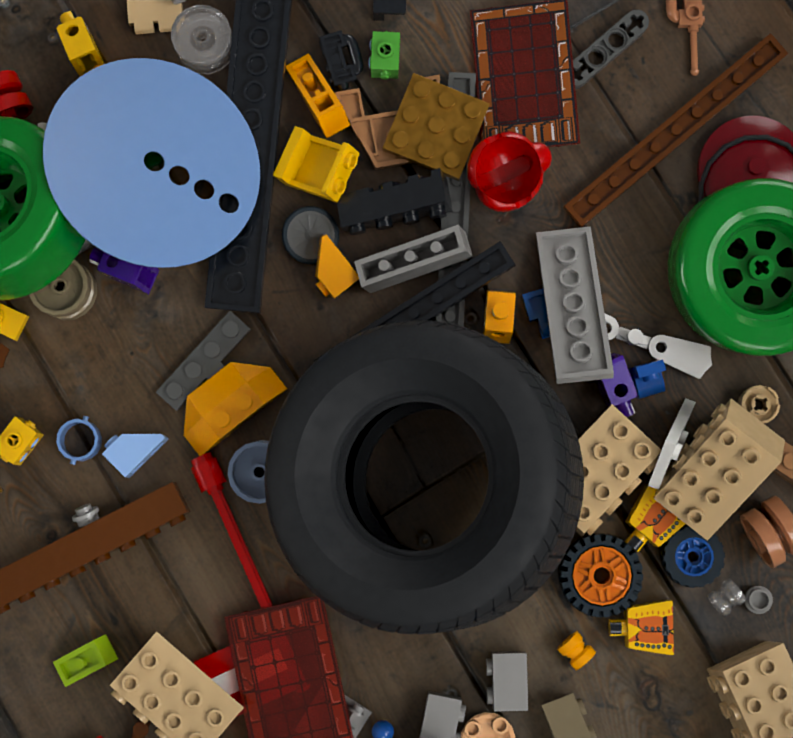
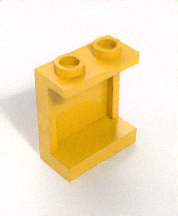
[273,126,360,203]

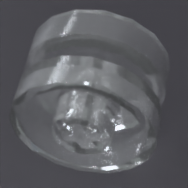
[171,5,232,74]

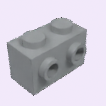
[486,651,528,711]

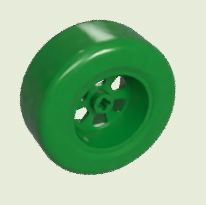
[0,116,85,300]
[668,178,793,356]

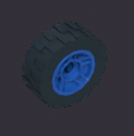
[660,526,725,588]

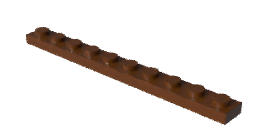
[563,33,788,227]

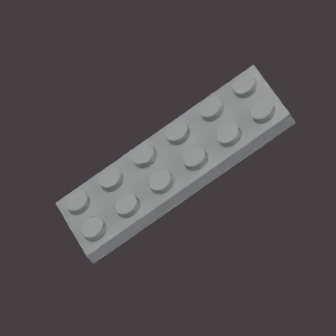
[536,226,614,384]

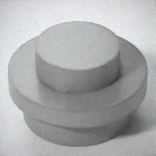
[72,503,99,527]
[744,586,773,614]

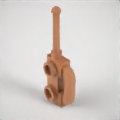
[666,0,705,76]

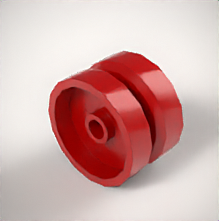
[0,70,34,120]

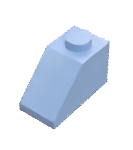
[102,434,169,478]

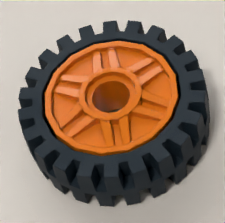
[559,534,643,617]

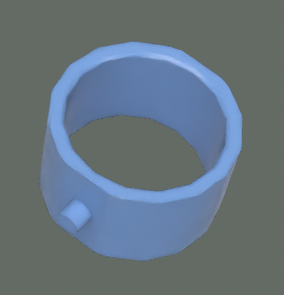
[56,416,102,465]

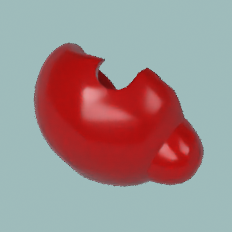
[467,131,552,212]

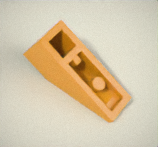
[285,53,350,138]

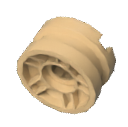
[737,385,780,423]

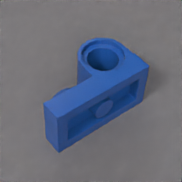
[628,359,666,400]

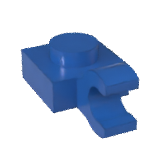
[521,289,550,339]

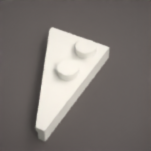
[648,398,696,490]

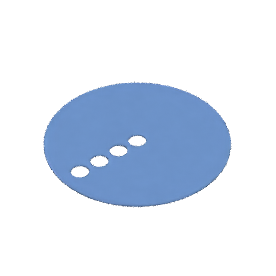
[43,58,260,268]

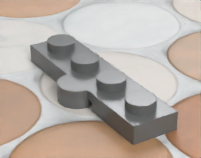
[156,311,251,411]

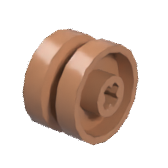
[740,496,793,568]

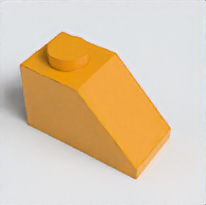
[315,234,359,298]

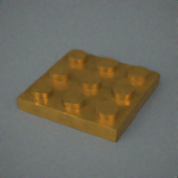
[382,73,490,181]

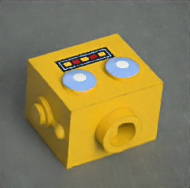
[0,416,44,466]

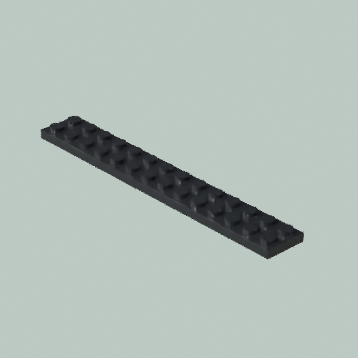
[205,0,292,314]

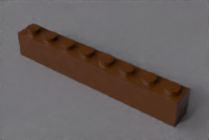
[0,482,191,614]

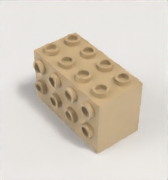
[654,398,785,541]
[575,404,661,537]
[110,632,244,738]
[707,641,793,738]

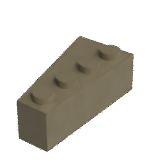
[542,693,597,738]

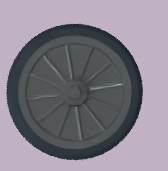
[282,206,339,264]

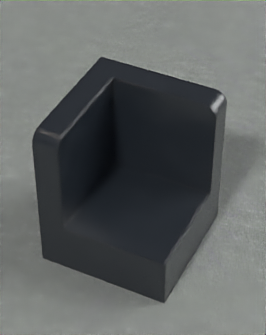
[373,0,406,21]

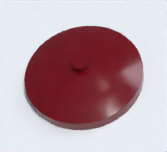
[697,116,793,197]

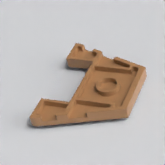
[335,75,440,170]

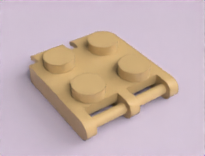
[127,0,184,34]

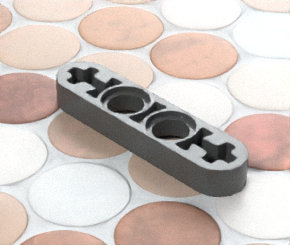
[571,10,649,89]

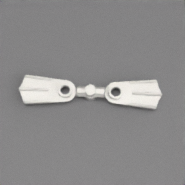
[604,313,712,379]

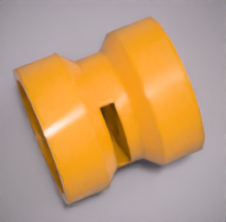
[557,631,596,670]

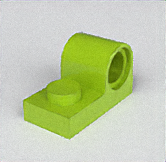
[53,634,118,687]

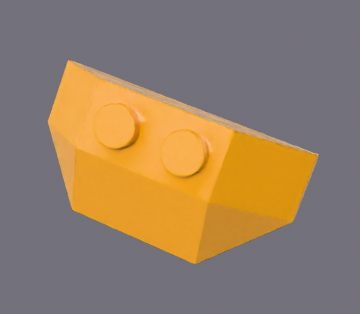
[183,362,287,456]

